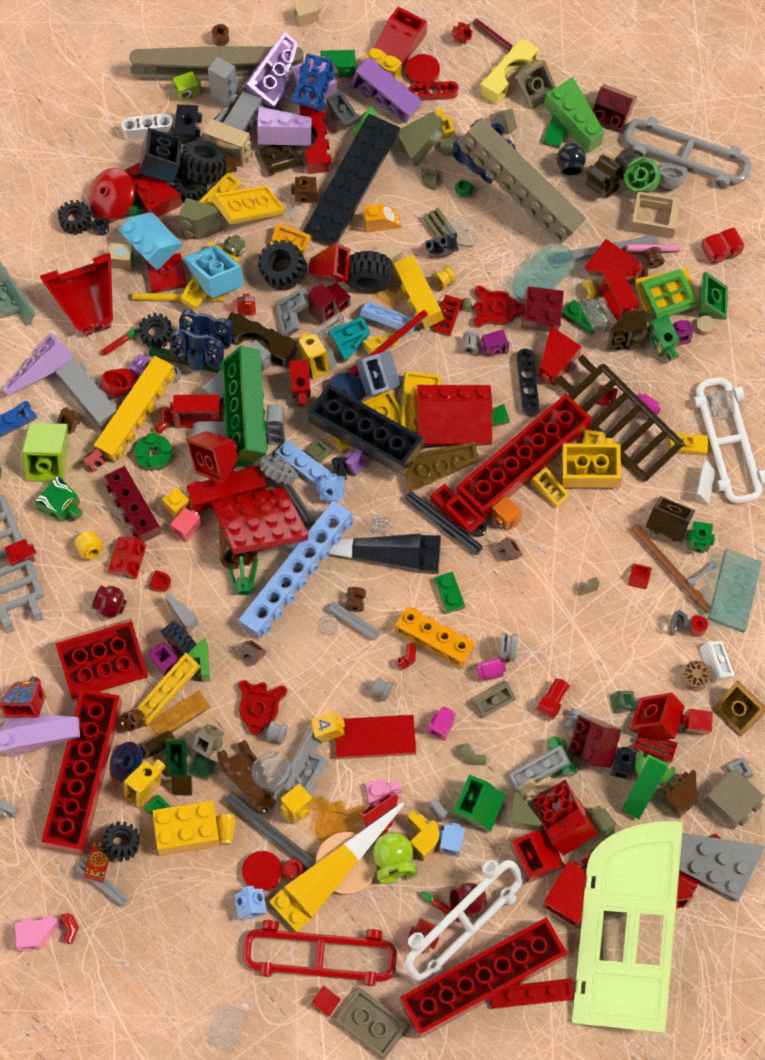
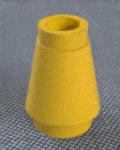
[217,814,237,844]

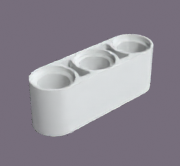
[121,114,174,141]

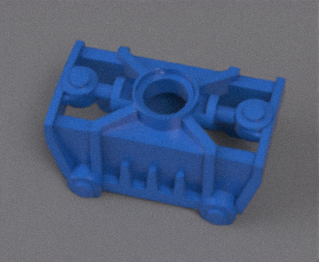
[290,53,335,111]

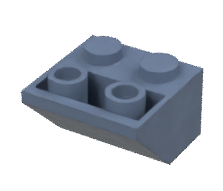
[355,350,401,396]

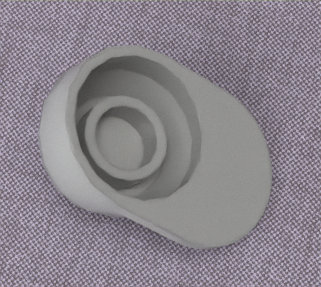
[659,162,687,189]

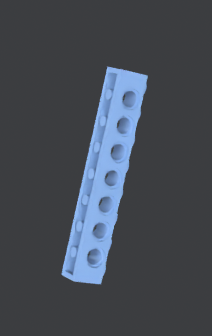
[239,501,354,639]

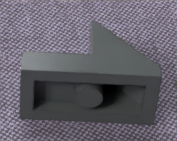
[326,90,360,129]

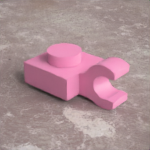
[365,779,402,804]

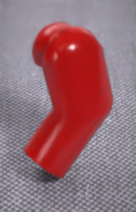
[154,406,172,434]
[396,643,416,669]
[60,913,79,945]

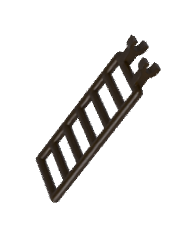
[556,354,684,482]

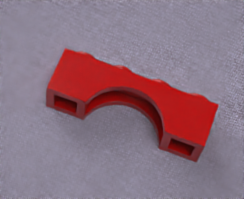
[299,105,332,174]

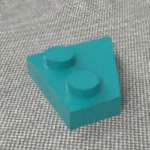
[329,317,370,362]

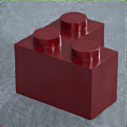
[308,282,351,326]

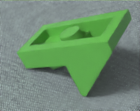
[188,638,210,682]

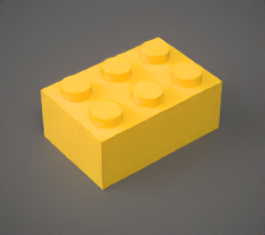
[563,444,621,488]
[153,801,221,856]

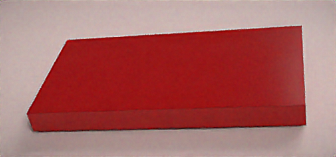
[335,714,416,759]

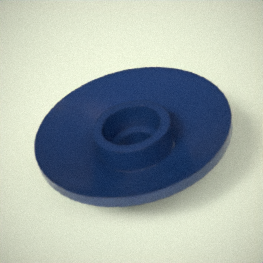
[111,742,143,781]

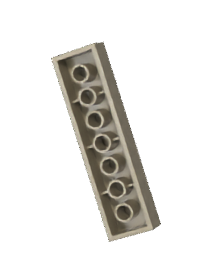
[458,117,586,244]

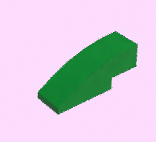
[621,757,667,820]

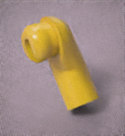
[582,279,598,306]

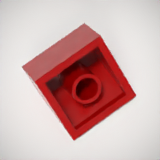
[630,692,685,741]

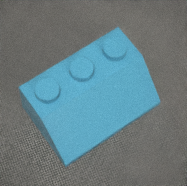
[118,212,183,270]

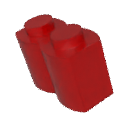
[701,227,745,264]

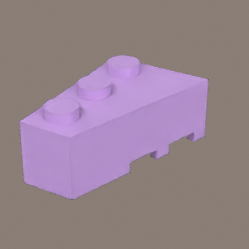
[257,107,311,146]

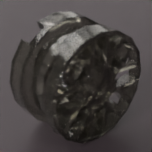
[614,147,640,174]

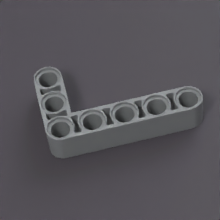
[193,404,285,445]

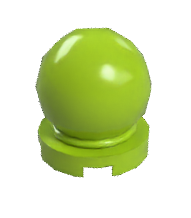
[373,832,418,884]

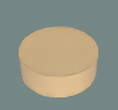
[696,316,715,335]

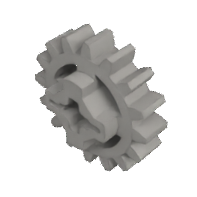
[258,454,298,485]

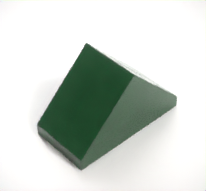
[165,739,188,776]

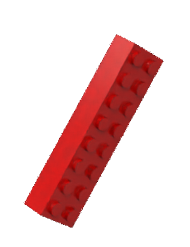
[456,394,592,519]
[41,688,123,856]
[400,917,568,1039]

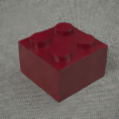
[521,286,564,331]

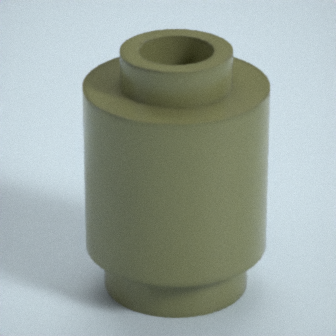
[587,806,616,837]

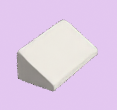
[695,461,715,505]
[699,641,735,683]

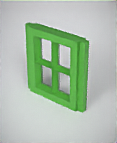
[640,269,698,319]

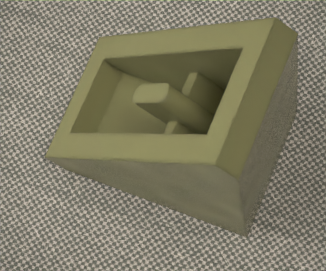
[510,792,542,831]

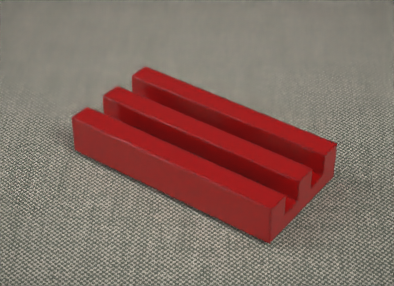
[633,734,678,763]

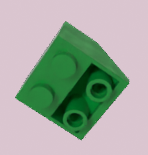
[453,774,506,833]

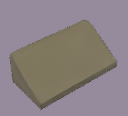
[470,680,516,718]

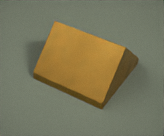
[713,680,765,736]

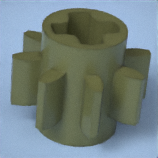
[224,235,246,257]

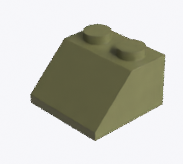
[178,198,223,240]

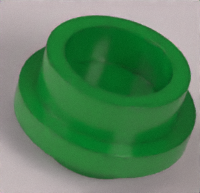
[455,179,473,197]

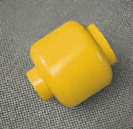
[75,531,103,559]

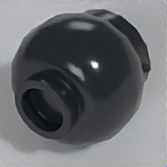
[556,143,586,175]

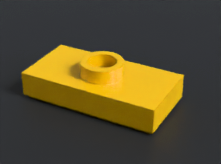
[669,433,708,455]

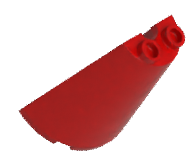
[40,252,113,336]

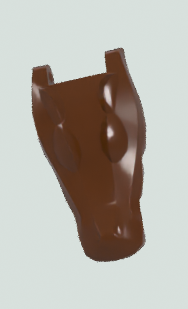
[217,740,276,813]

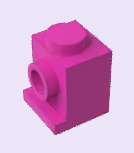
[427,707,456,741]

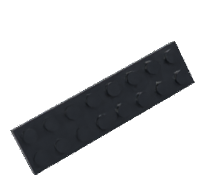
[303,114,400,246]

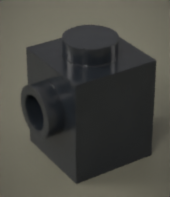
[610,747,637,781]

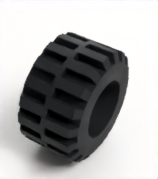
[179,140,227,184]
[258,240,307,290]
[346,251,393,293]

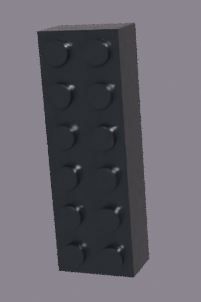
[308,384,424,476]

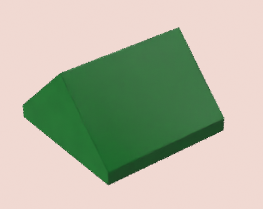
[698,272,728,320]

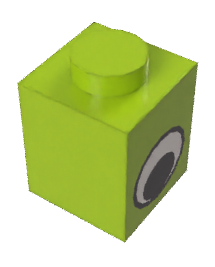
[173,71,201,101]

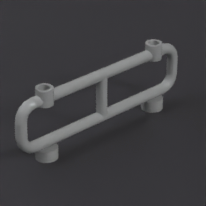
[624,117,752,189]

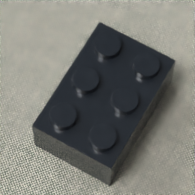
[139,127,182,183]

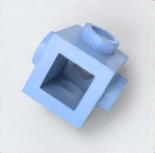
[317,473,345,502]
[234,886,267,919]

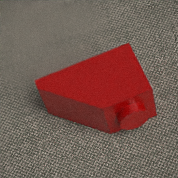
[358,791,399,837]

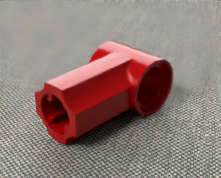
[536,678,571,720]

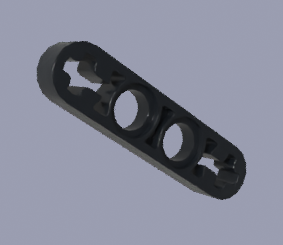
[517,348,539,417]

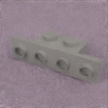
[273,729,329,806]

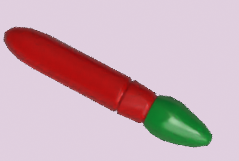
[101,328,139,355]
[421,891,461,923]

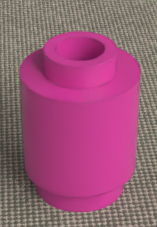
[632,393,661,418]
[476,657,506,681]

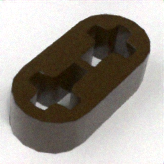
[140,731,176,759]

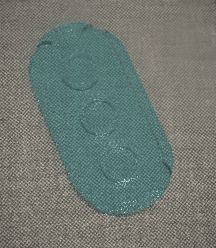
[512,243,574,302]

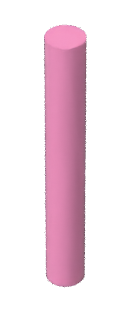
[626,244,680,252]

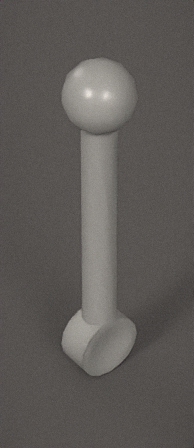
[688,561,717,586]

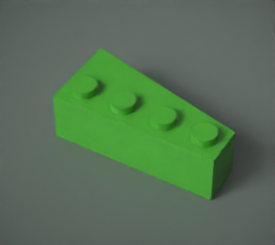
[544,77,604,153]

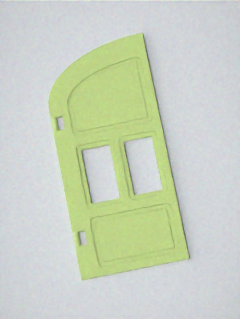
[572,821,683,1033]

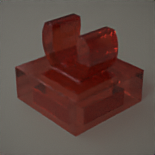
[237,293,256,315]

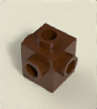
[291,176,317,203]

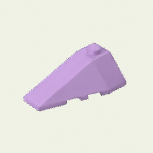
[240,32,298,107]
[2,333,74,395]
[0,714,80,757]

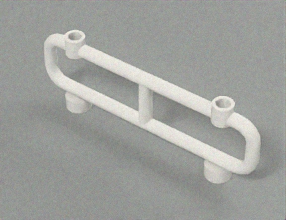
[694,378,765,504]
[405,860,523,982]

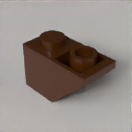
[663,769,697,818]

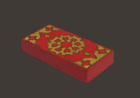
[83,839,110,882]

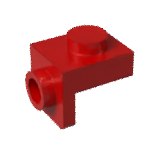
[4,538,37,566]

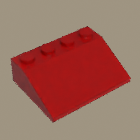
[413,385,492,445]
[55,618,148,699]

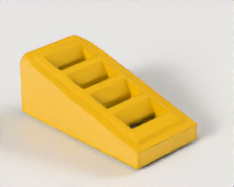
[530,467,571,508]

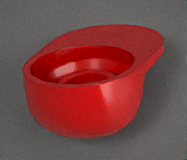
[100,368,139,397]

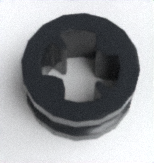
[92,217,110,236]
[471,521,487,537]

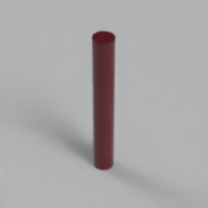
[473,18,513,52]

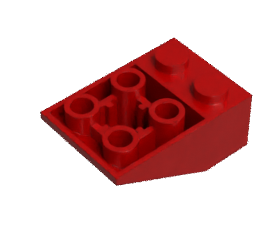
[374,6,427,68]
[532,779,597,856]

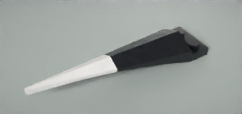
[286,534,441,574]

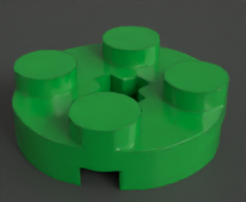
[134,433,172,471]

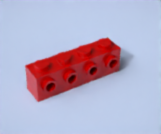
[186,466,267,512]

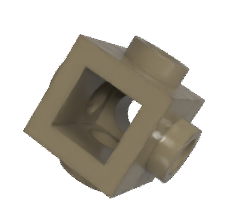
[191,723,224,758]

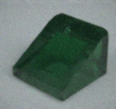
[610,691,637,714]

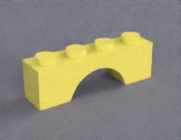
[480,38,539,105]

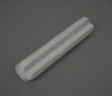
[328,602,380,640]
[77,861,128,906]

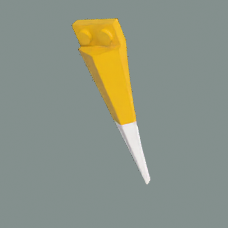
[269,803,404,932]

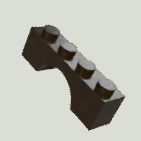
[222,312,297,368]

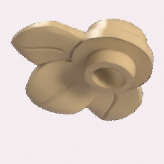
[519,777,553,801]

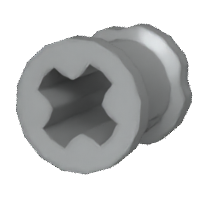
[461,331,480,355]

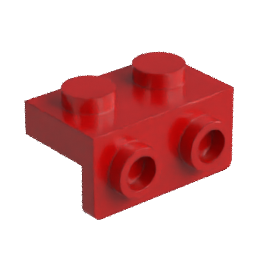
[108,536,147,579]

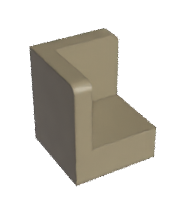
[489,108,517,134]

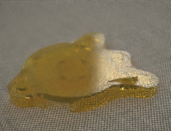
[315,796,365,844]

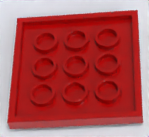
[211,487,308,554]

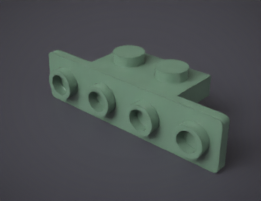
[0,261,35,325]

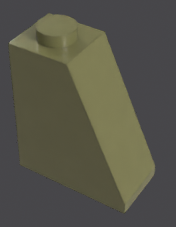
[398,111,445,167]

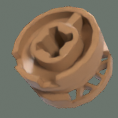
[681,660,711,692]

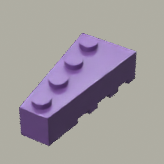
[350,57,422,123]

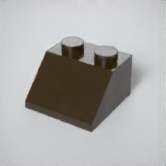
[645,496,695,542]

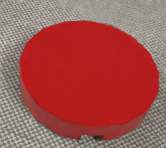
[406,54,440,83]
[242,850,283,892]

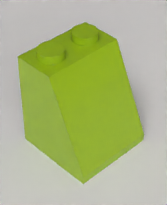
[23,423,69,482]

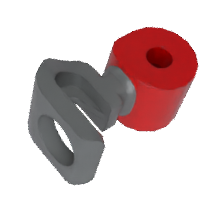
[670,610,708,637]

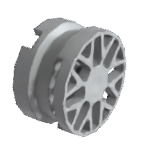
[499,632,518,661]

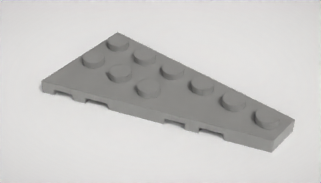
[679,833,765,902]

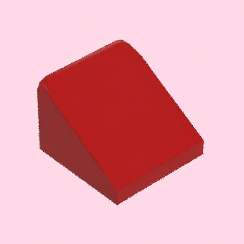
[597,384,618,406]
[628,563,652,589]
[679,872,699,894]
[312,985,341,1017]

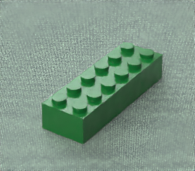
[221,346,268,468]

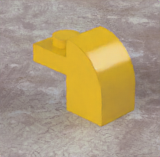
[407,811,439,861]

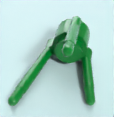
[228,555,258,595]

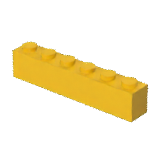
[94,356,176,463]

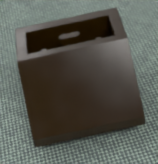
[607,310,648,351]

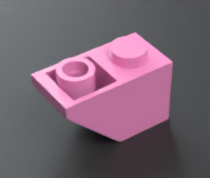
[15,916,60,952]

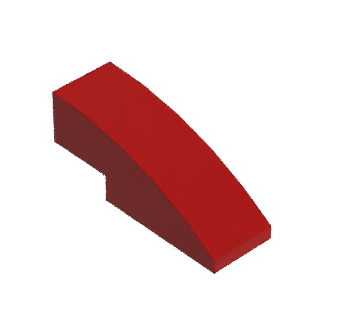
[430,483,485,533]

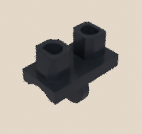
[425,232,459,258]

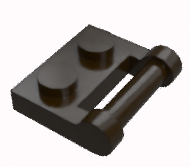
[259,145,303,176]

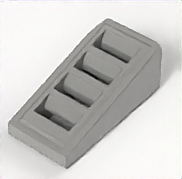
[166,593,198,634]

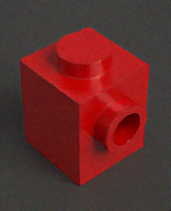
[681,709,713,735]

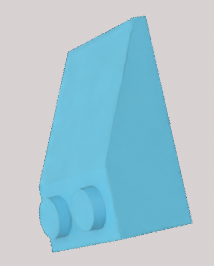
[183,245,244,298]

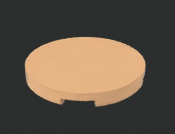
[316,832,377,895]

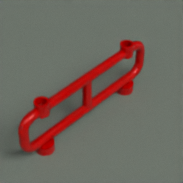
[243,920,397,986]

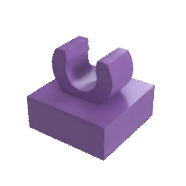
[129,353,151,376]
[343,449,368,476]

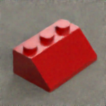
[186,431,238,484]

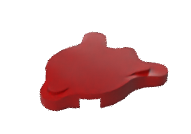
[473,285,523,328]
[238,680,288,735]

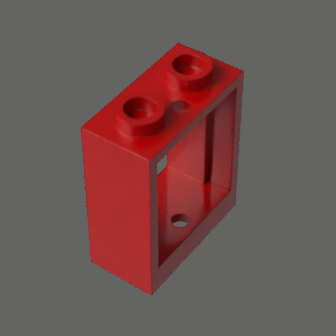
[600,268,640,322]
[170,394,222,428]

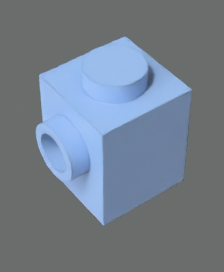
[438,823,465,857]

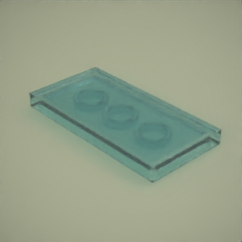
[708,548,762,633]

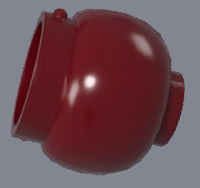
[91,585,127,619]
[449,882,487,917]

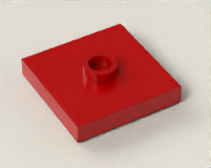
[145,253,187,293]

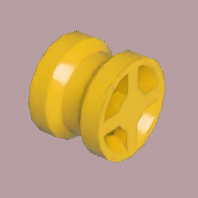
[434,266,456,289]

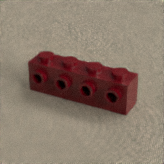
[104,465,161,542]

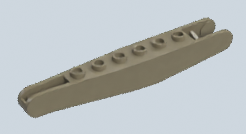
[129,46,304,81]

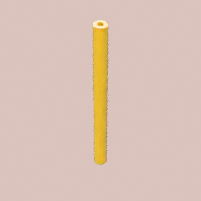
[132,293,224,302]

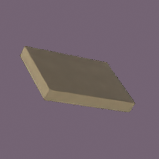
[334,987,409,1060]

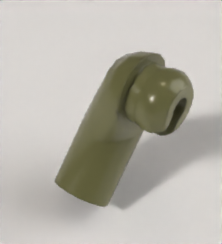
[459,743,486,765]

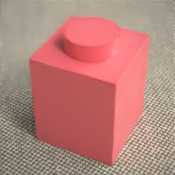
[170,507,201,542]

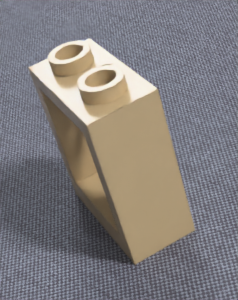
[203,119,253,167]
[628,192,680,238]

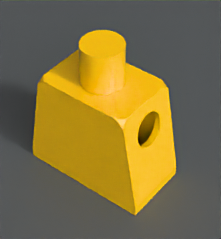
[298,333,330,379]
[124,759,166,809]

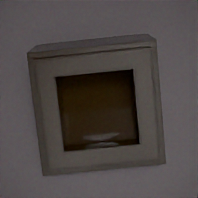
[171,775,193,796]

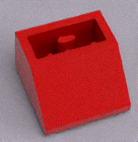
[511,830,565,884]

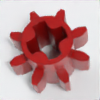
[451,22,473,44]

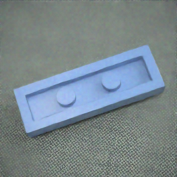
[360,301,417,334]
[275,439,331,487]

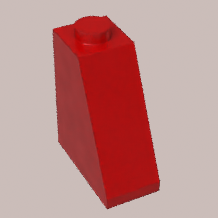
[584,239,643,281]
[308,243,351,282]
[539,326,582,386]
[542,861,587,928]

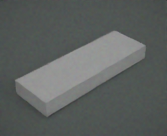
[509,745,571,792]

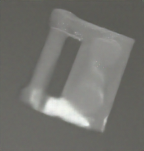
[579,297,617,332]

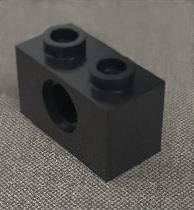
[174,104,202,144]

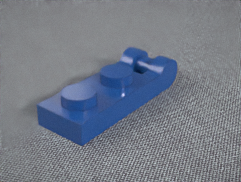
[0,401,37,438]

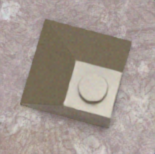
[515,59,556,109]

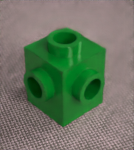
[686,521,715,553]

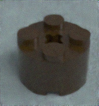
[586,154,626,198]

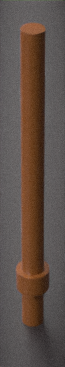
[631,524,712,613]

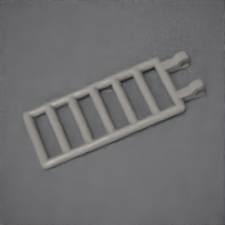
[0,494,44,633]

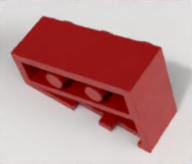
[124,163,182,218]

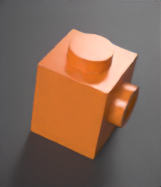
[491,496,522,530]

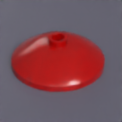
[88,168,135,221]

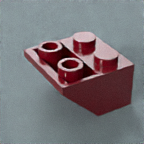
[592,84,637,132]
[568,715,622,768]

